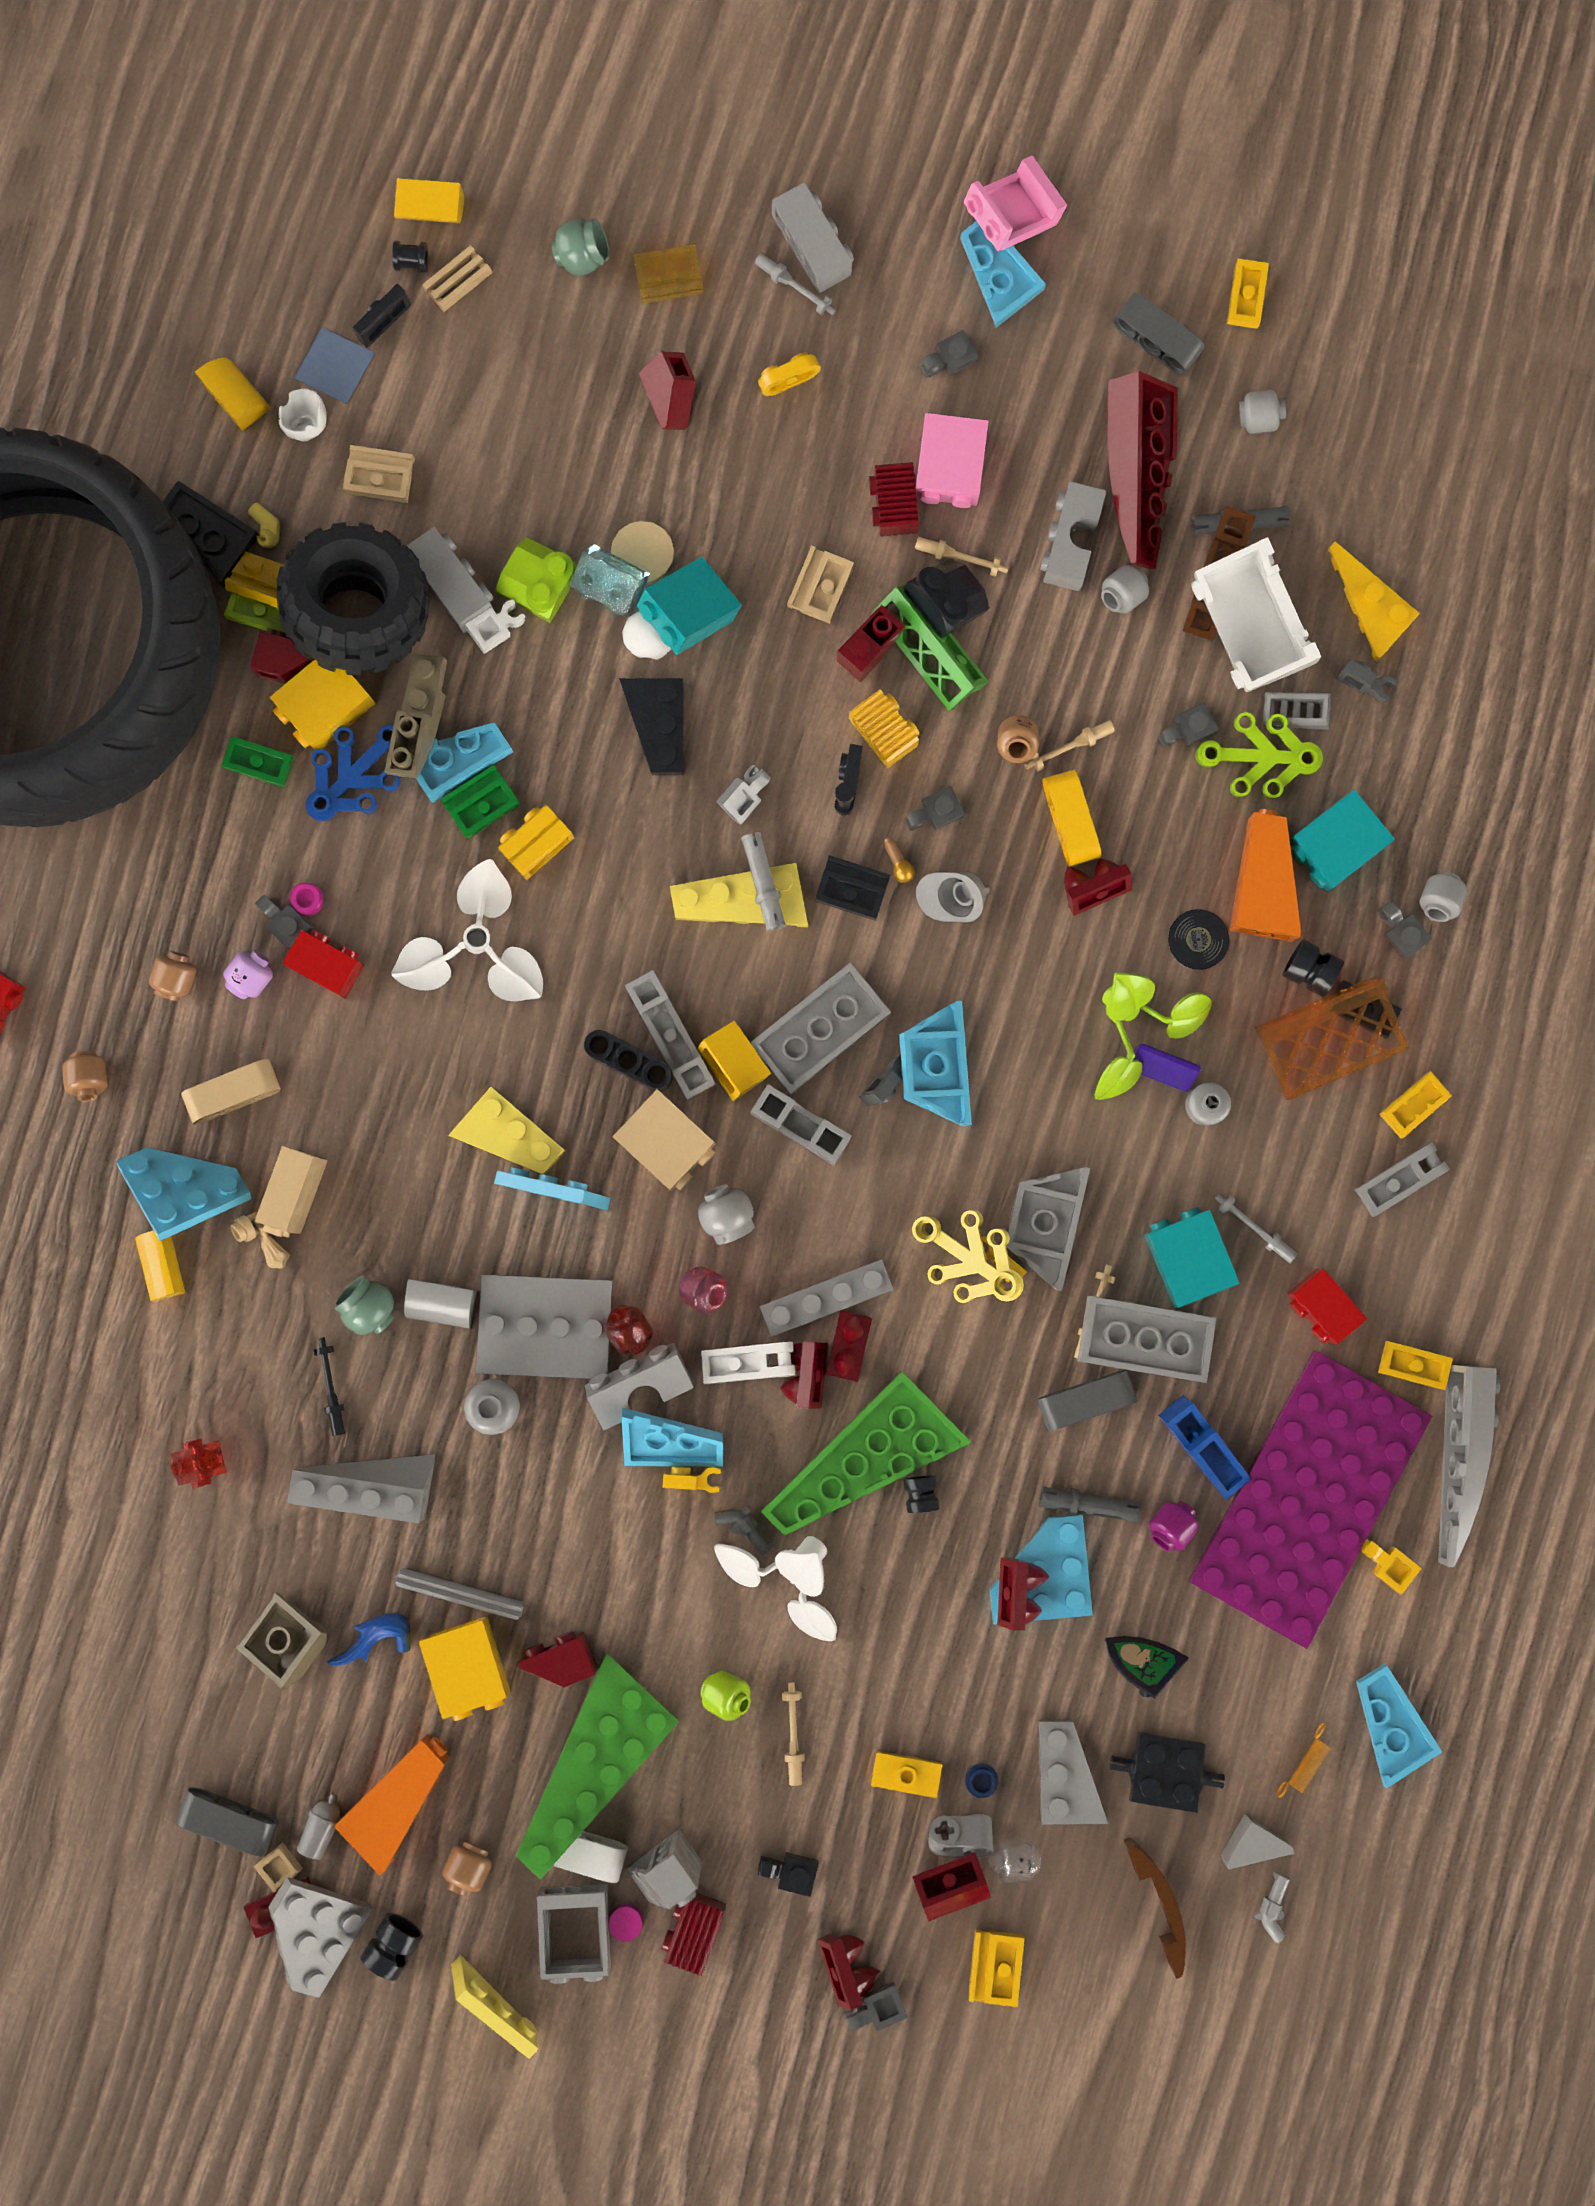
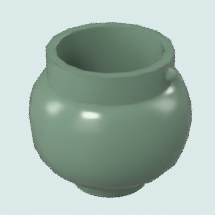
[552,218,609,276]
[334,1275,395,1335]

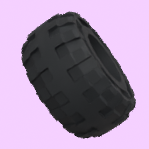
[277,522,429,675]

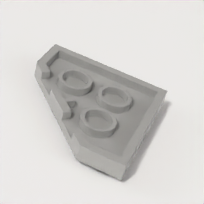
[269,1877,372,1998]

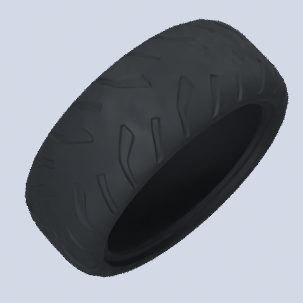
[0,427,221,828]

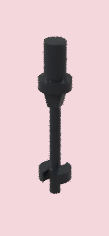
[313,1337,345,1436]

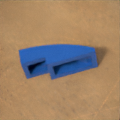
[1158,1395,1251,1500]

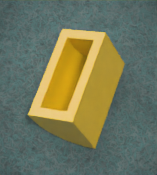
[394,178,465,223]
[195,358,271,431]
[697,1020,771,1102]
[135,1230,185,1302]

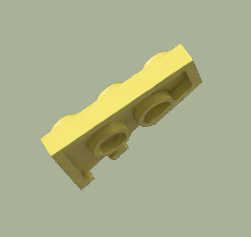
[451,1955,539,2059]

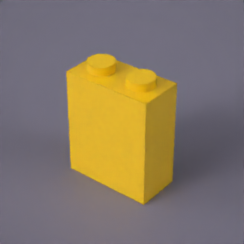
[269,660,376,750]
[419,1616,511,1721]

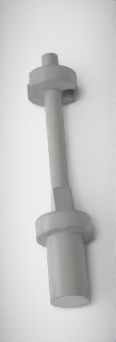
[755,253,836,316]
[1215,1194,1298,1263]

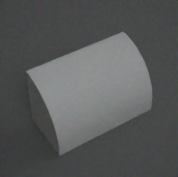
[404,1279,478,1329]

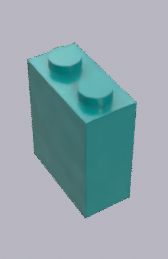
[637,557,742,655]
[1290,789,1395,892]
[1144,1206,1240,1308]

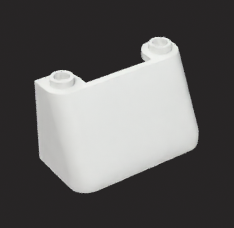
[1191,537,1321,692]

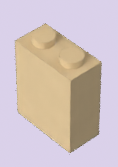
[612,1089,716,1192]
[255,1146,328,1238]

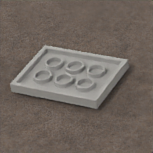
[476,1275,613,1379]

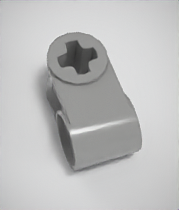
[928,1814,994,1858]

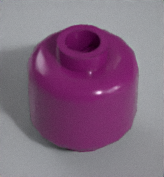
[1149,1501,1199,1552]

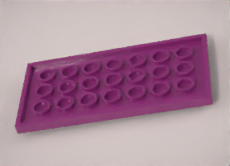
[1188,1350,1433,1649]

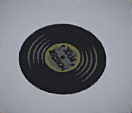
[1168,909,1229,970]

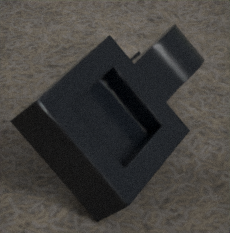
[758,1852,819,1897]

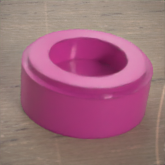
[290,883,324,916]
[609,1904,643,1941]

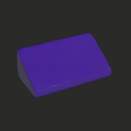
[1133,1043,1201,1092]

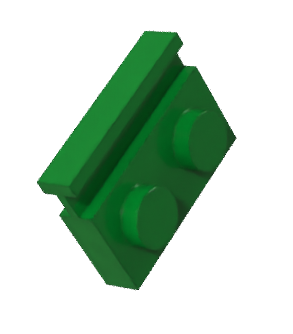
[440,765,521,840]

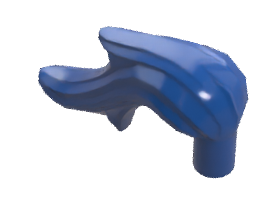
[327,1613,410,1666]

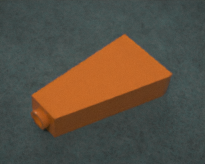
[1230,809,1301,942]
[334,1734,450,1876]

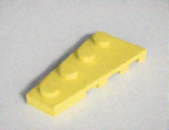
[670,863,808,927]

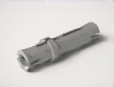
[741,832,787,932]

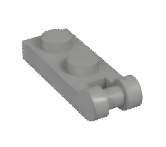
[1354,1141,1450,1217]

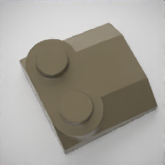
[235,1593,327,1689]

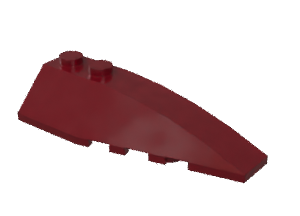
[1107,371,1178,570]

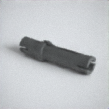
[1191,506,1290,536]
[1039,1486,1141,1523]

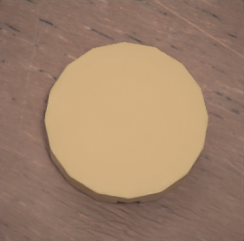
[611,521,675,586]

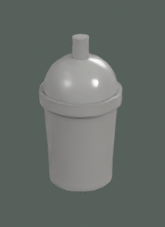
[296,1793,341,1860]

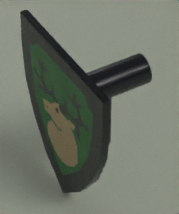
[1105,1636,1189,1698]

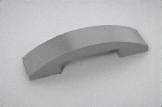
[624,970,715,1100]

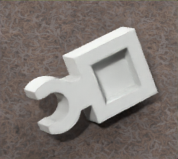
[465,600,525,654]

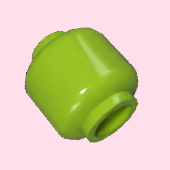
[700,1671,751,1721]

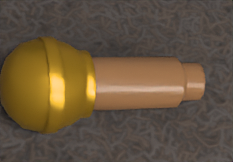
[884,837,915,883]

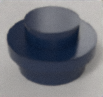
[965,1763,999,1798]

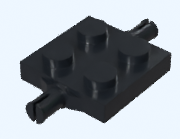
[1110,1732,1225,1813]

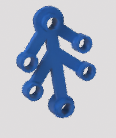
[306,724,400,821]

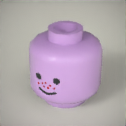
[223,950,273,999]

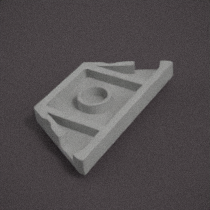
[1006,1167,1090,1291]

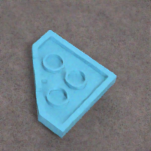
[116,1147,251,1241]
[989,1514,1093,1625]

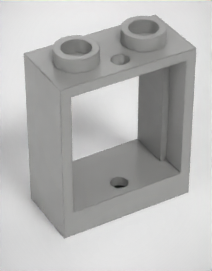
[537,1884,611,1984]

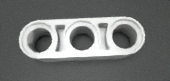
[553,1831,628,1883]

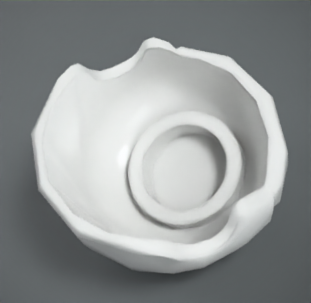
[279,388,327,442]
[622,610,671,660]

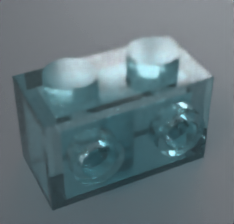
[570,545,650,615]

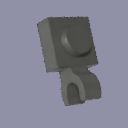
[920,330,979,378]
[1336,659,1398,703]
[1158,702,1219,748]
[905,786,965,831]
[255,895,314,950]
[1377,901,1432,960]
[859,1055,903,1106]
[845,1982,908,2031]

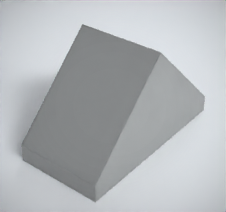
[1221,1814,1294,1869]

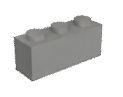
[772,182,854,293]
[407,526,494,634]

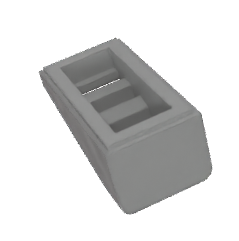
[1263,692,1331,730]

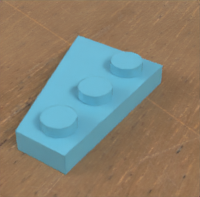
[960,221,1046,328]
[416,722,513,803]
[494,1167,611,1211]
[622,1408,724,1467]
[1356,1663,1442,1788]

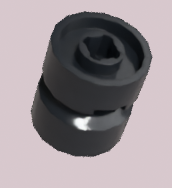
[1282,939,1344,998]
[360,1913,423,1981]

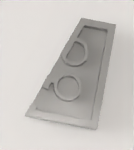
[1039,1719,1108,1825]

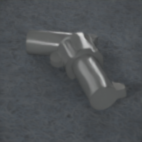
[715,1505,775,1556]

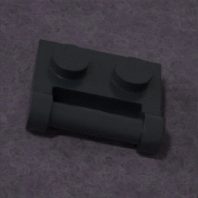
[834,744,863,816]

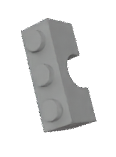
[1040,481,1107,591]
[751,1084,852,1166]
[585,1343,694,1430]

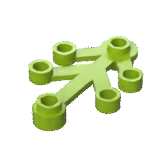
[1195,712,1323,799]

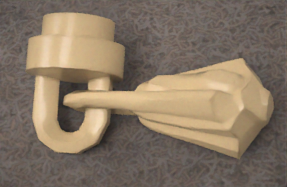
[231,1212,290,1269]

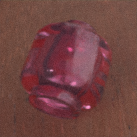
[679,1266,728,1314]

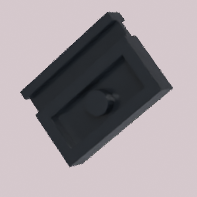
[815,855,891,921]

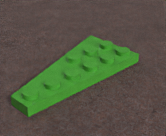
[761,1371,972,1536]
[516,1653,679,1880]

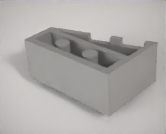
[625,1829,702,1909]

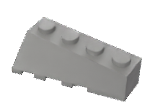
[287,1454,436,1523]

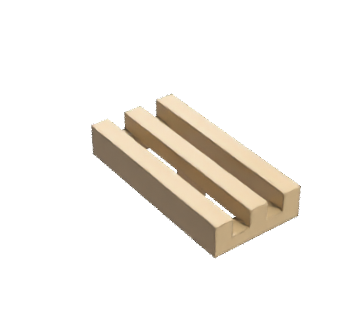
[422,245,492,312]

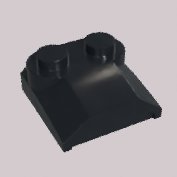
[903,559,989,638]

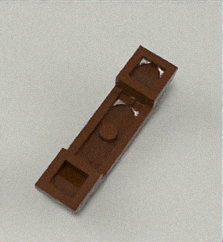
[1182,506,1256,641]
[1124,1838,1186,1979]

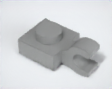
[716,765,771,824]

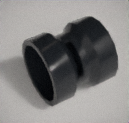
[903,1475,940,1513]

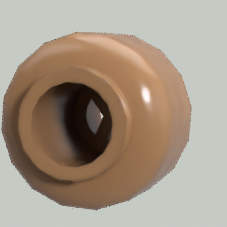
[997,715,1039,764]
[149,951,197,1001]
[62,1051,108,1101]
[442,1841,492,1897]

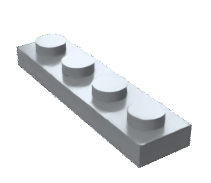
[760,1259,894,1337]

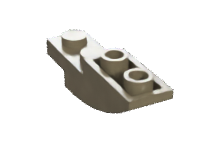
[385,653,447,778]

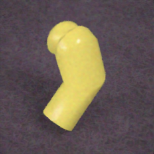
[248,502,280,548]

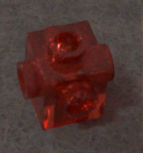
[171,1439,227,1489]

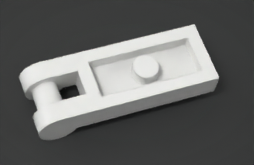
[701,1342,795,1384]

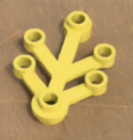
[912,1210,1024,1303]

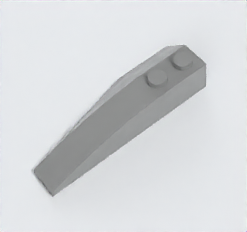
[1438,1365,1500,1567]

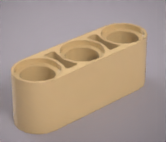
[181,1059,281,1124]

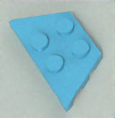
[899,1001,972,1126]

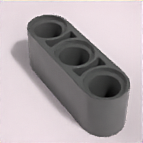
[1113,293,1205,375]
[1037,1370,1138,1431]
[175,1788,278,1856]

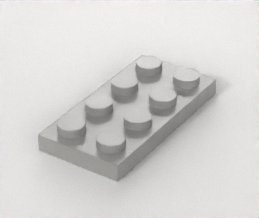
[750,962,891,1095]
[1077,1296,1217,1383]

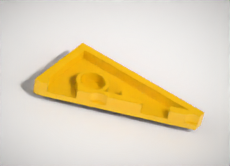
[1328,541,1420,662]

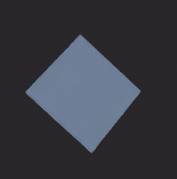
[294,327,374,404]

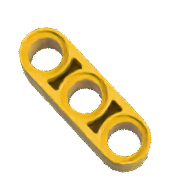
[1042,769,1101,867]

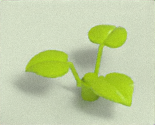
[1094,973,1213,1100]

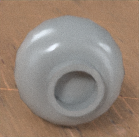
[698,1184,755,1245]
[464,1379,520,1435]

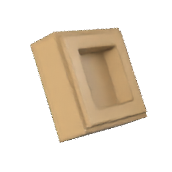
[254,1842,303,1893]

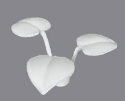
[391,859,543,1002]
[714,1536,837,1641]

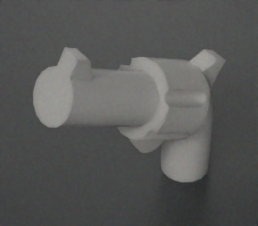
[1253,1872,1290,1943]

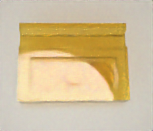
[633,244,704,303]

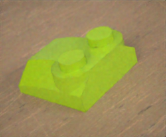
[495,537,582,623]

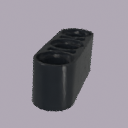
[584,1030,673,1091]

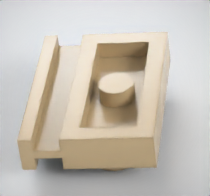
[342,445,415,503]
[787,545,854,624]

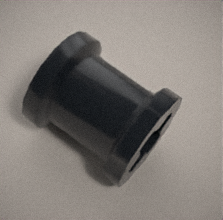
[392,241,428,272]

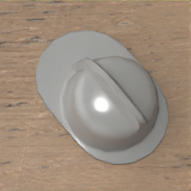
[916,871,990,922]

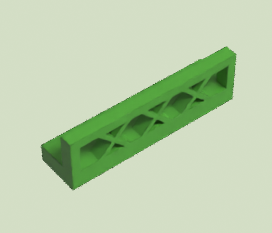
[872,584,989,711]

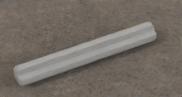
[396,1568,524,1620]

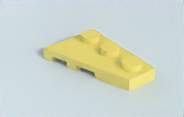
[448,1087,566,1175]

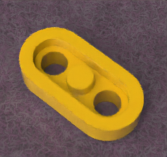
[758,352,821,396]

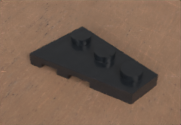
[163,480,259,587]
[619,678,684,776]

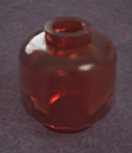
[604,1305,653,1355]

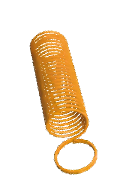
[1276,1723,1330,1798]

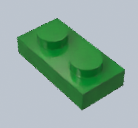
[221,736,295,788]

